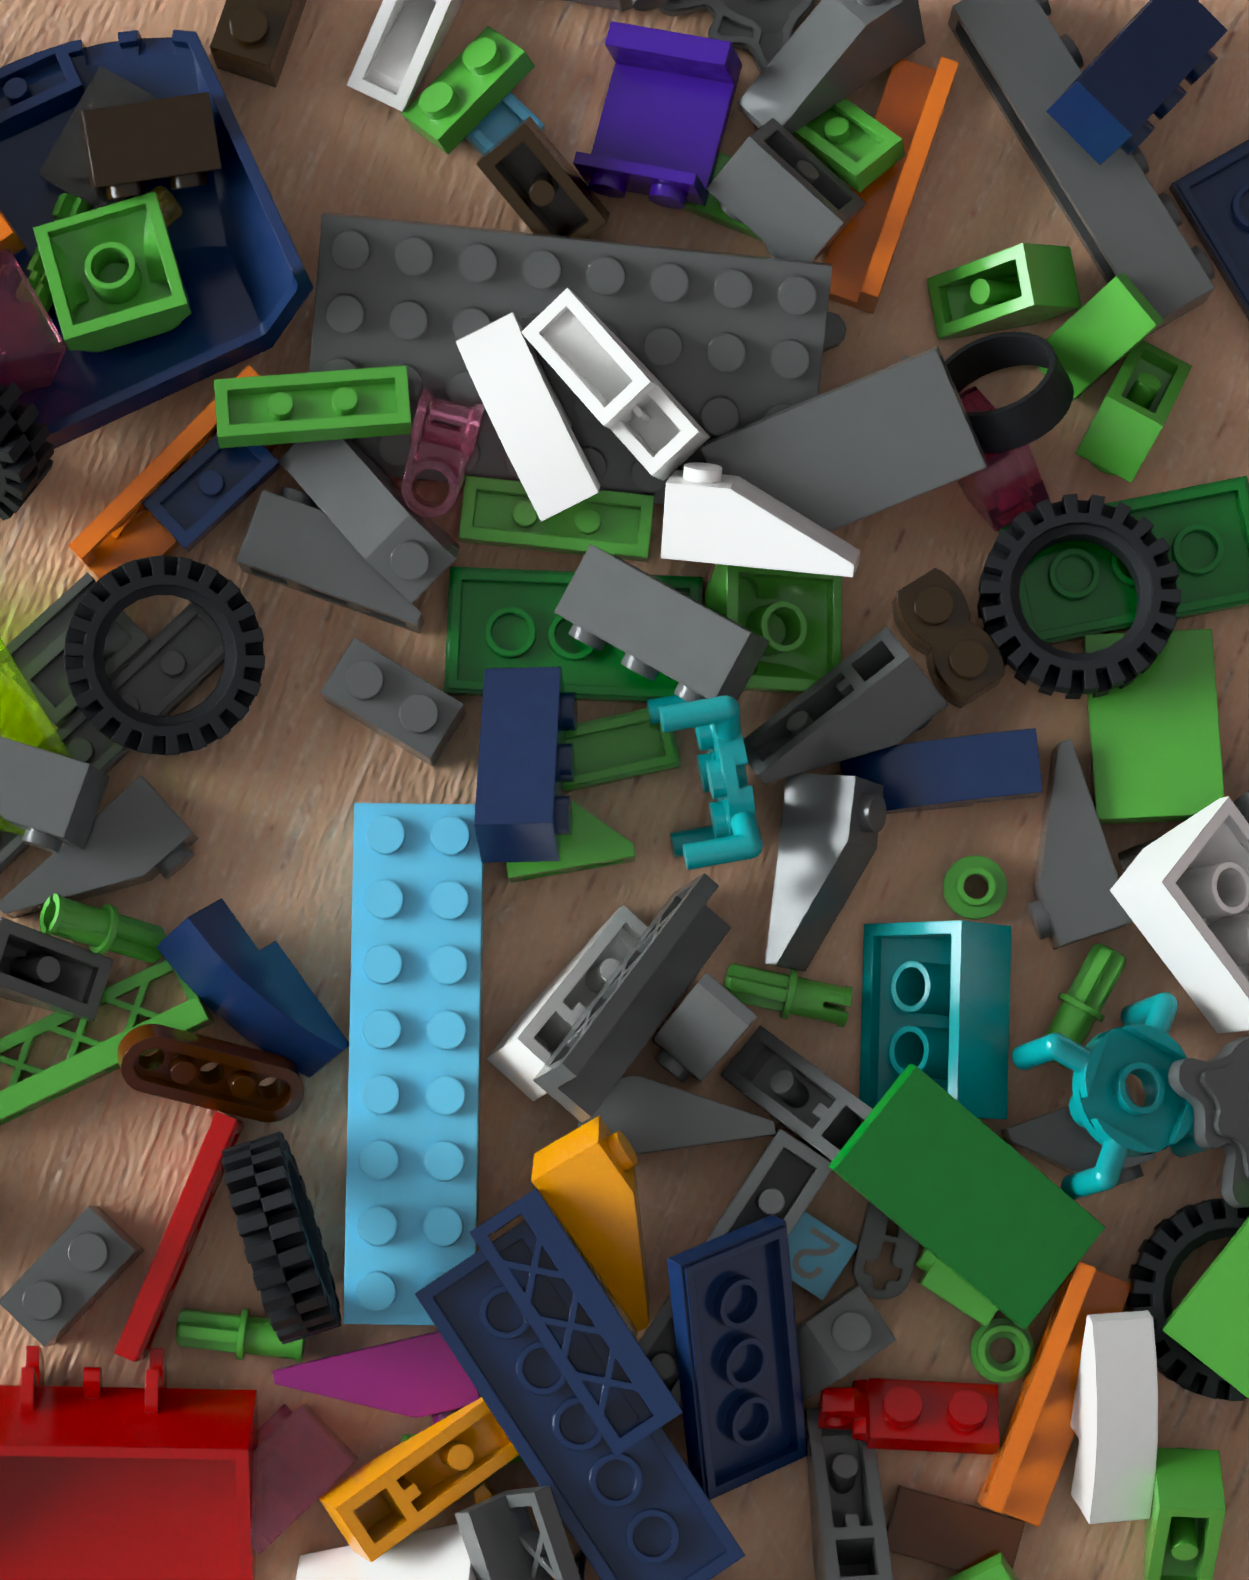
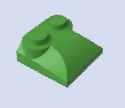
[33,191,192,352]
[705,564,842,693]

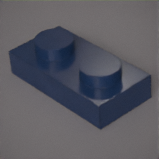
[142,434,281,552]

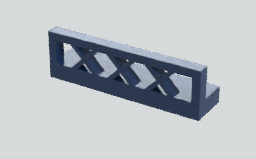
[469,1188,683,1457]

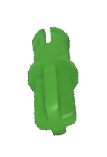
[39,893,167,963]
[1044,943,1127,1070]
[723,963,853,1027]
[176,1308,306,1362]

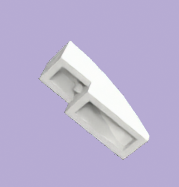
[347,0,463,112]
[521,288,710,481]
[456,312,600,522]
[1070,1310,1158,1524]

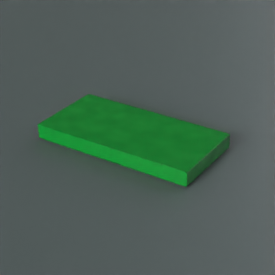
[998,476,1249,645]
[444,567,703,703]
[828,1063,1105,1330]

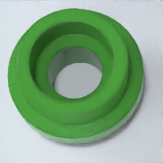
[943,855,1007,920]
[970,1318,1035,1383]

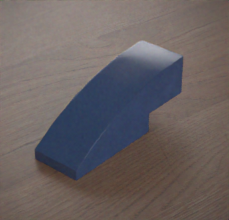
[840,728,1043,814]
[156,898,349,1078]

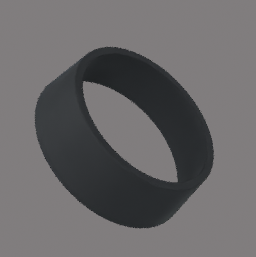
[945,332,1074,454]

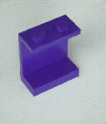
[573,21,742,209]

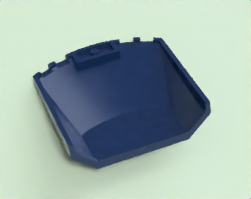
[0,30,314,449]

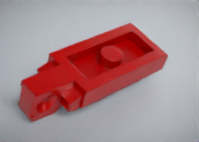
[818,1378,1000,1455]

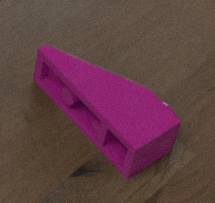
[272,1331,481,1424]

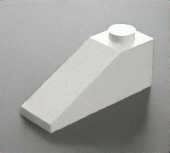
[661,462,860,577]
[486,905,647,1102]

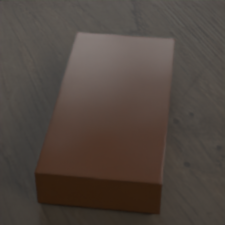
[887,1485,1025,1572]

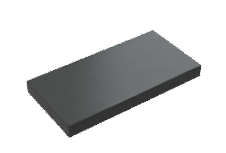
[700,346,988,532]

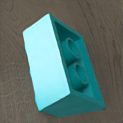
[859,920,1012,1119]

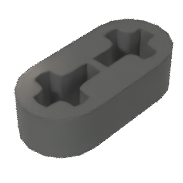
[852,1201,920,1300]

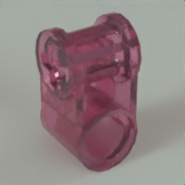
[401,388,485,518]

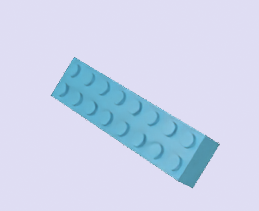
[343,803,485,1325]

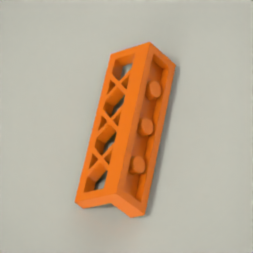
[824,56,959,314]
[68,365,279,579]
[976,1261,1131,1527]

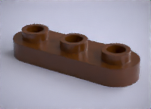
[117,1024,304,1123]

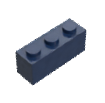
[1046,0,1228,165]
[474,667,578,863]

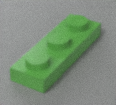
[214,365,412,449]
[458,475,655,562]

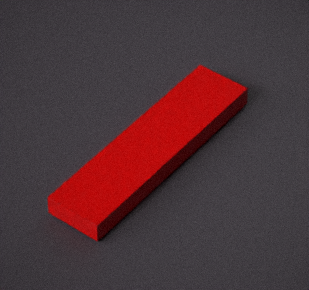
[114,1111,244,1362]

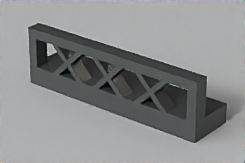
[533,873,731,1123]
[454,1485,581,1580]

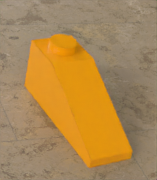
[532,1115,650,1332]
[318,1397,519,1563]

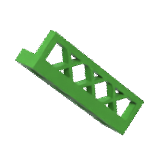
[0,959,214,1126]

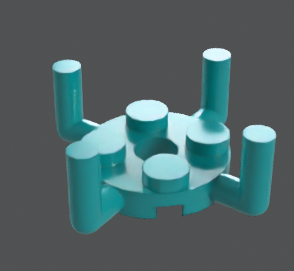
[647,695,763,870]
[1012,992,1209,1200]

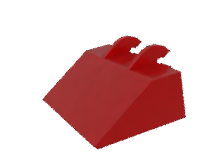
[0,1346,259,1580]

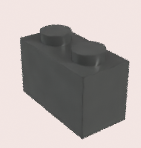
[707,118,866,262]
[320,637,466,767]
[0,1206,144,1347]

